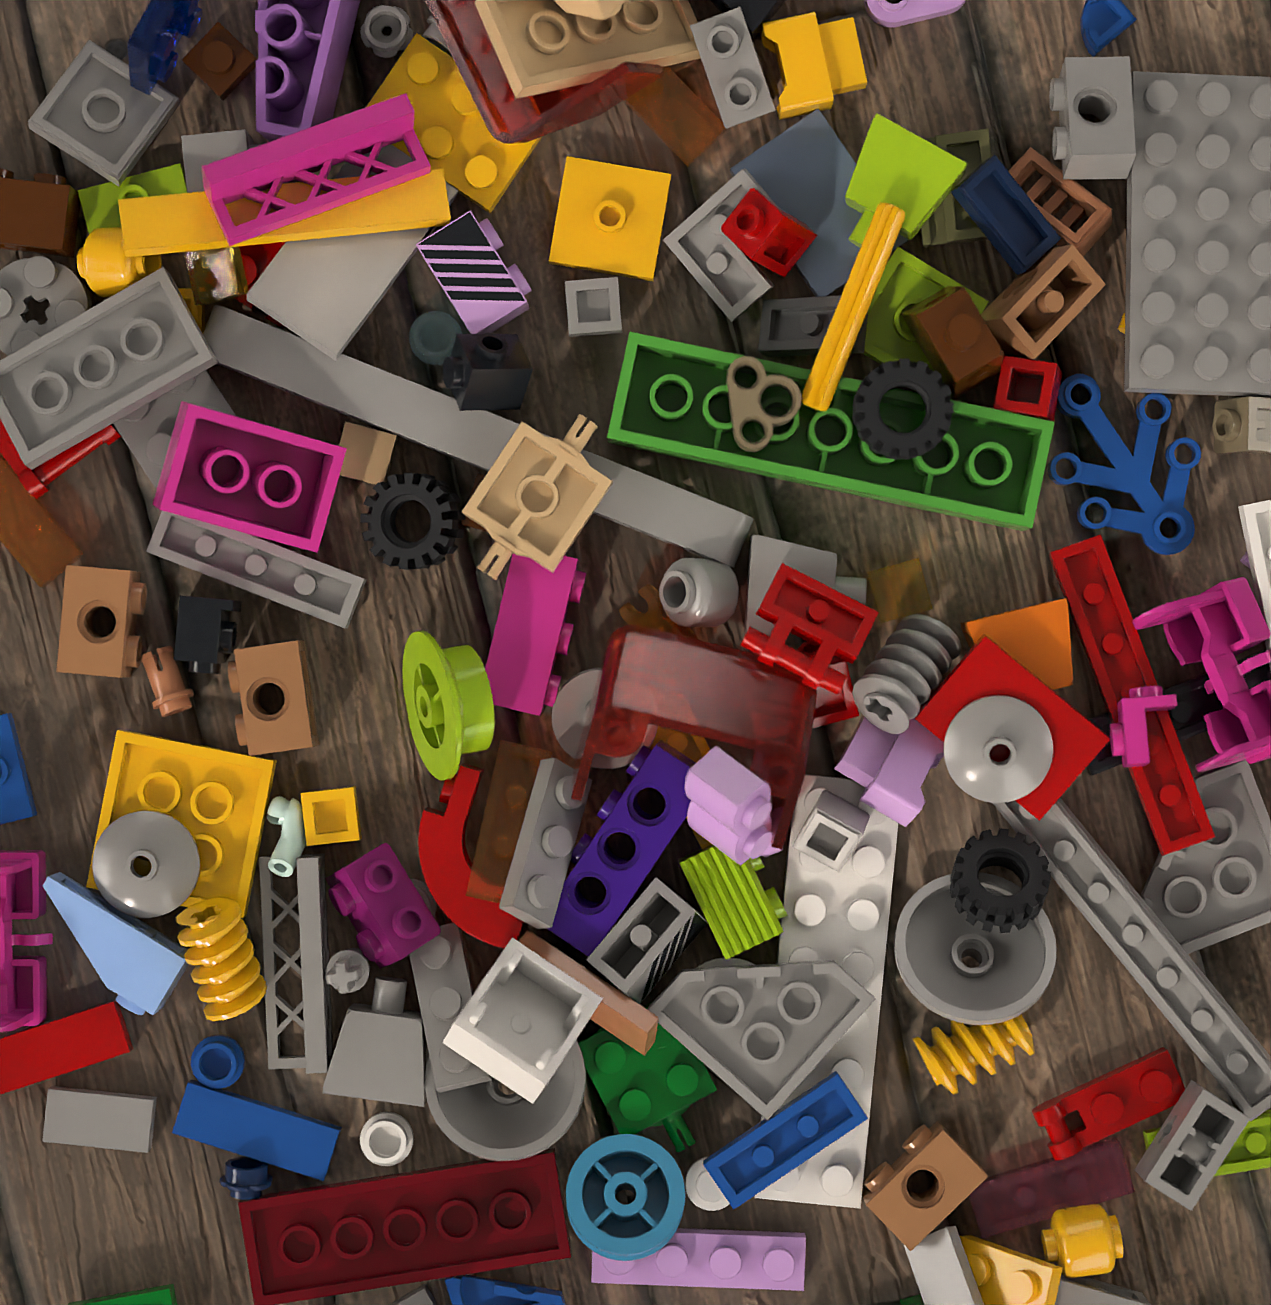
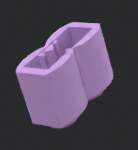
[685,746,773,866]

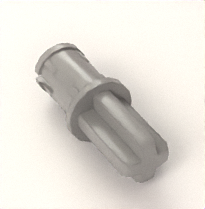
[326,948,371,994]

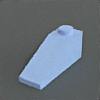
[42,872,189,1015]

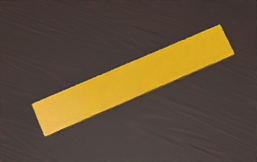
[118,168,451,258]

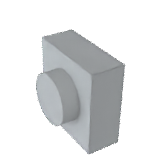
[565,277,622,337]

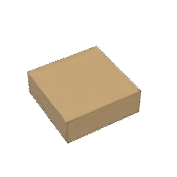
[339,421,398,485]

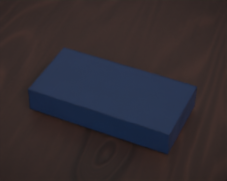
[951,155,1061,275]

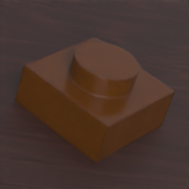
[182,22,257,101]

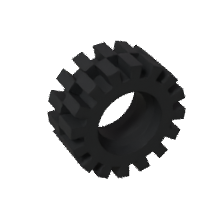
[360,473,465,570]

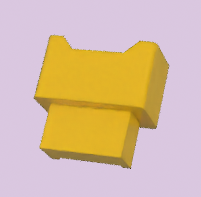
[760,12,867,120]

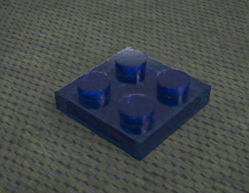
[127,0,203,96]

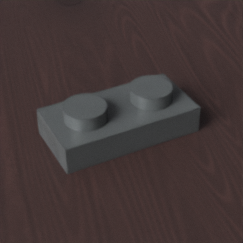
[758,296,868,357]

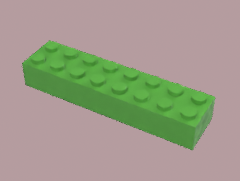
[607,331,1055,531]

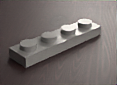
[146,511,367,629]

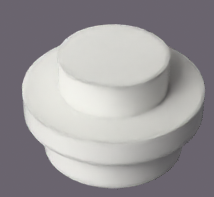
[360,1112,414,1166]
[685,1156,729,1211]

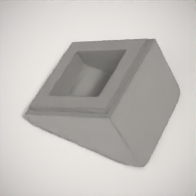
[792,790,870,872]

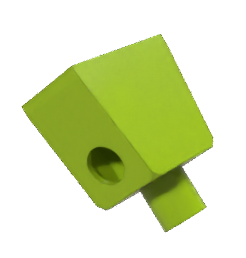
[845,113,967,248]

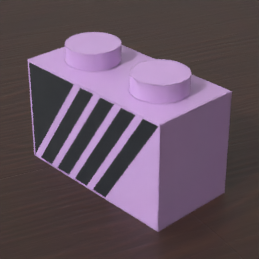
[416,210,532,334]

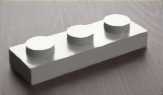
[499,758,592,929]
[409,923,492,1093]

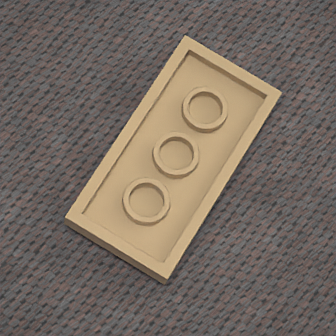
[475,0,701,99]

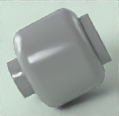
[659,558,739,627]

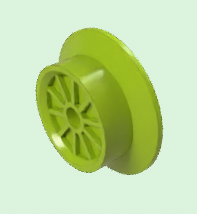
[402,630,495,780]

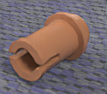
[140,646,194,717]

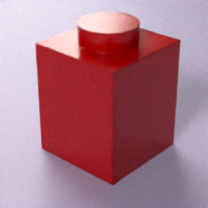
[994,355,1062,421]

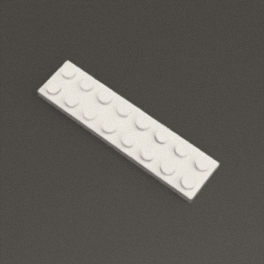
[754,773,898,1209]

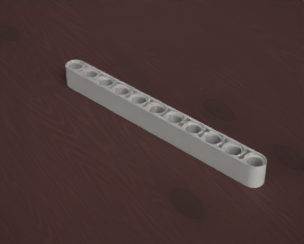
[203,304,754,568]

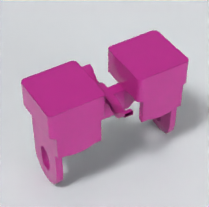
[1132,577,1271,773]
[0,850,53,1033]

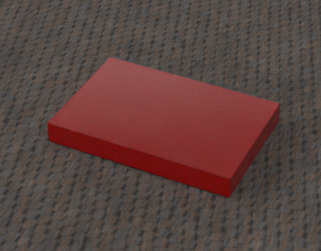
[914,634,1111,821]

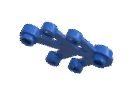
[1047,374,1201,555]

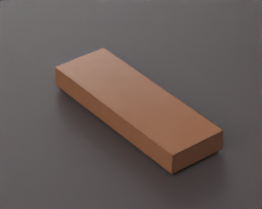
[519,931,659,1056]

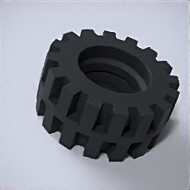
[852,359,954,460]
[950,828,1051,933]

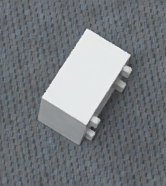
[443,937,603,1104]

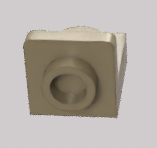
[1212,396,1271,454]

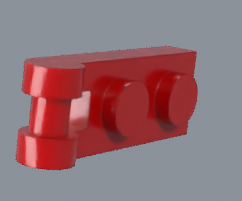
[1032,1047,1186,1161]

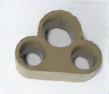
[726,356,801,452]

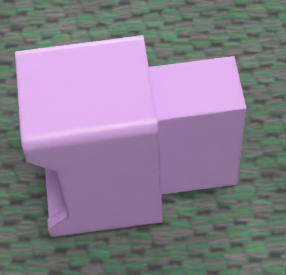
[834,716,944,827]

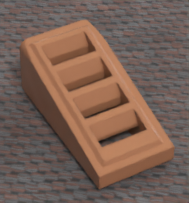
[1008,147,1113,257]

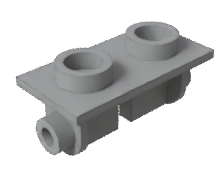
[690,7,776,129]

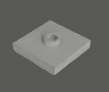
[28,40,179,187]

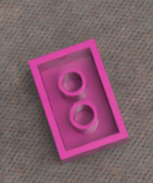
[153,401,347,553]

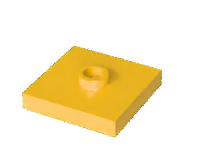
[549,156,671,281]

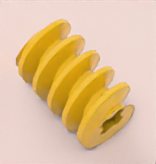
[175,897,267,1021]
[912,1014,1035,1095]

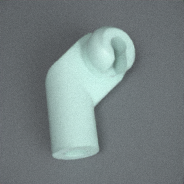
[267,796,306,877]

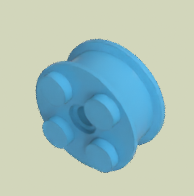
[566,1134,685,1261]

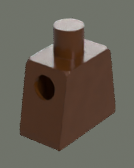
[901,286,1003,400]

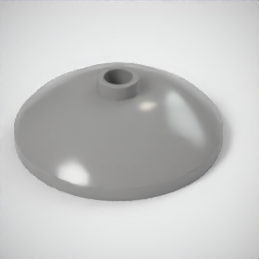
[894,872,1057,1025]
[425,1040,586,1161]

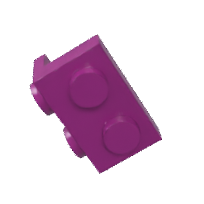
[325,843,441,969]

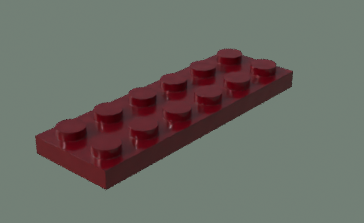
[238,1148,572,1305]

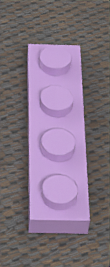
[591,1228,806,1291]

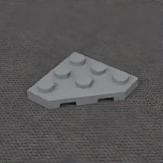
[1140,759,1271,954]
[647,960,875,1120]

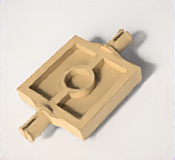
[462,414,613,580]

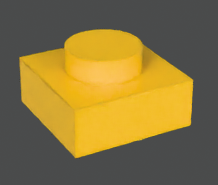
[300,786,362,846]

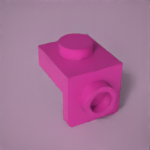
[1110,686,1177,768]

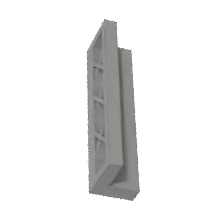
[259,853,333,1074]

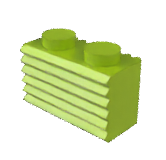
[679,844,788,960]

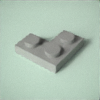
[663,169,780,322]

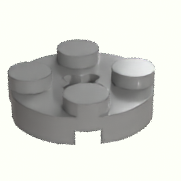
[0,256,92,356]

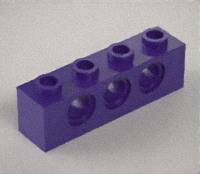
[547,740,696,957]

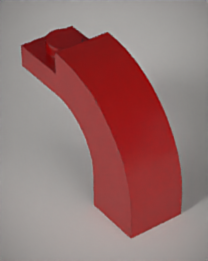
[418,763,524,949]

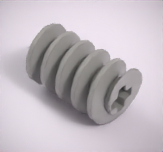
[852,614,961,734]

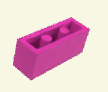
[485,553,586,716]

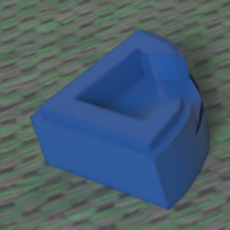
[1080,0,1137,57]

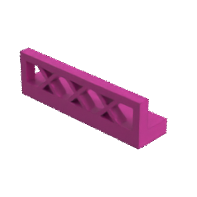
[202,93,431,246]

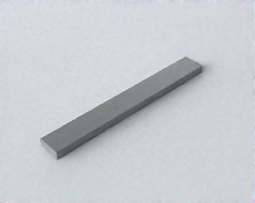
[993,798,1271,1122]

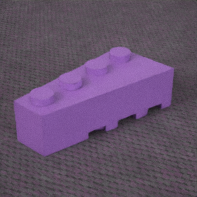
[255,0,360,142]

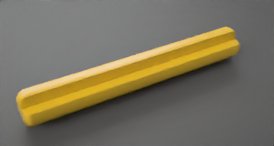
[801,202,905,412]

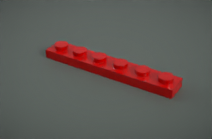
[1049,534,1215,856]

